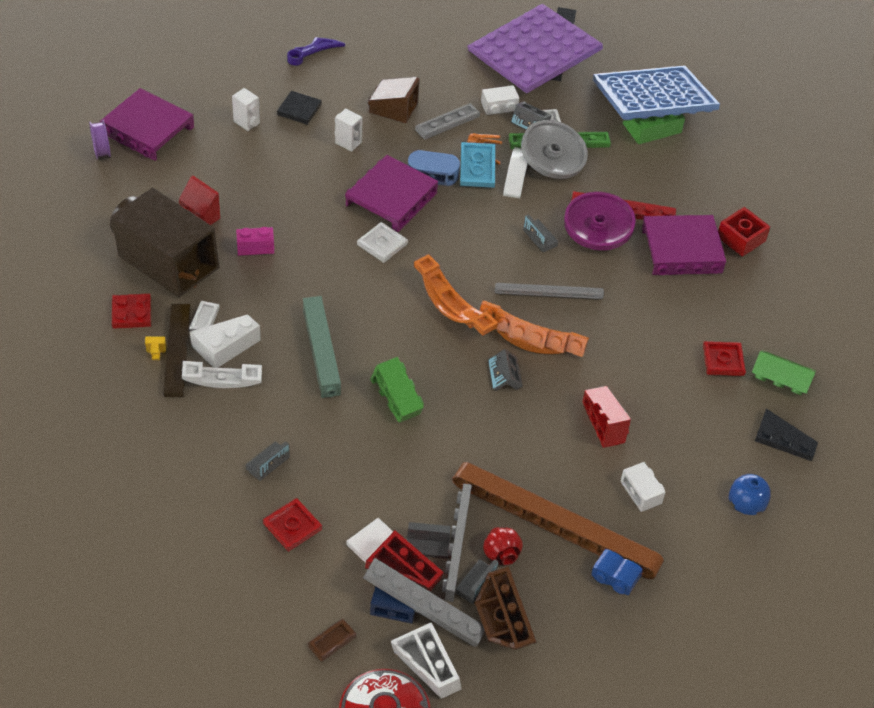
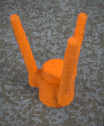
[467,133,502,165]

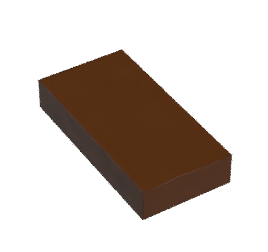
[308,619,357,662]

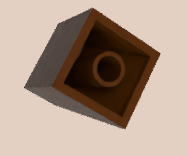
[368,77,420,123]

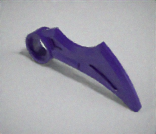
[287,37,345,66]

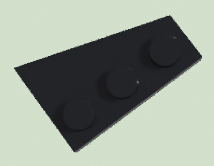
[755,408,818,461]

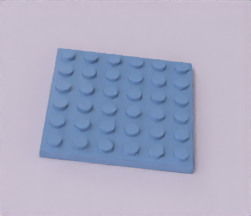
[593,66,720,120]

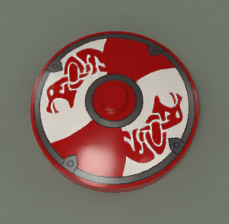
[339,669,430,708]

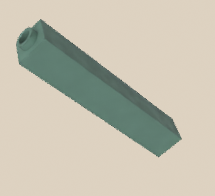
[303,296,341,398]

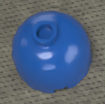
[729,474,771,515]

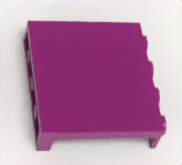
[100,88,194,161]
[345,155,438,233]
[641,215,726,275]

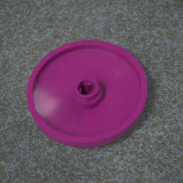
[564,192,636,250]

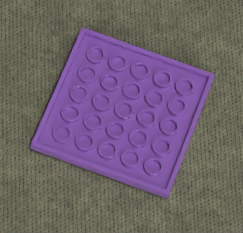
[468,4,603,93]

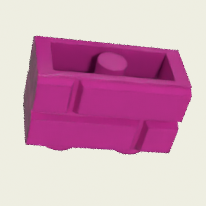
[236,227,274,256]

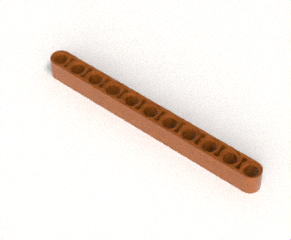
[452,462,664,580]

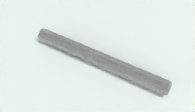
[495,283,604,299]

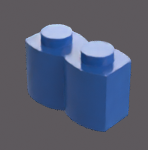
[592,549,643,595]

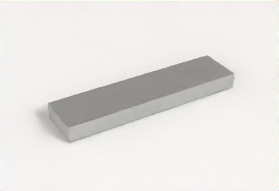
[415,103,480,140]

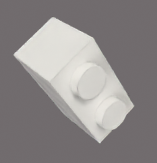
[481,85,519,115]
[232,88,260,131]
[335,108,362,152]
[620,462,665,512]

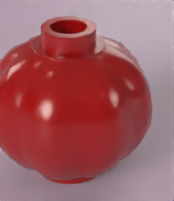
[483,527,523,565]

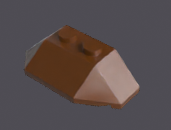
[475,566,537,650]

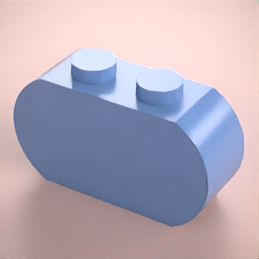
[408,150,460,186]

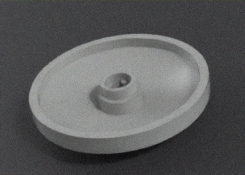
[521,120,588,179]

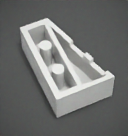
[190,314,261,368]
[391,622,462,699]

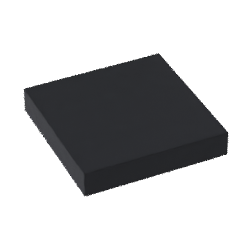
[277,91,322,125]

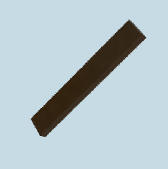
[163,304,191,397]

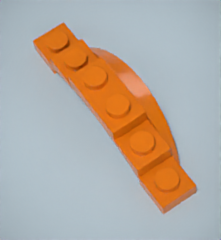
[414,254,498,336]
[479,301,589,357]

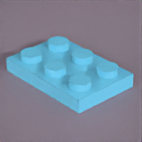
[460,142,495,188]

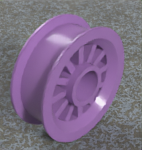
[89,119,111,160]

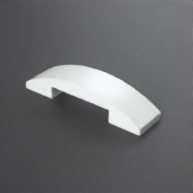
[503,147,528,199]
[182,361,262,388]

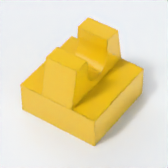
[145,336,167,360]

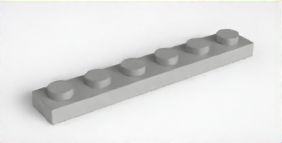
[442,484,472,602]
[363,558,485,647]

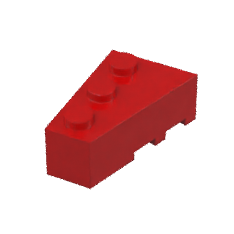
[582,386,631,448]
[365,530,443,592]

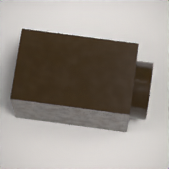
[110,187,220,298]

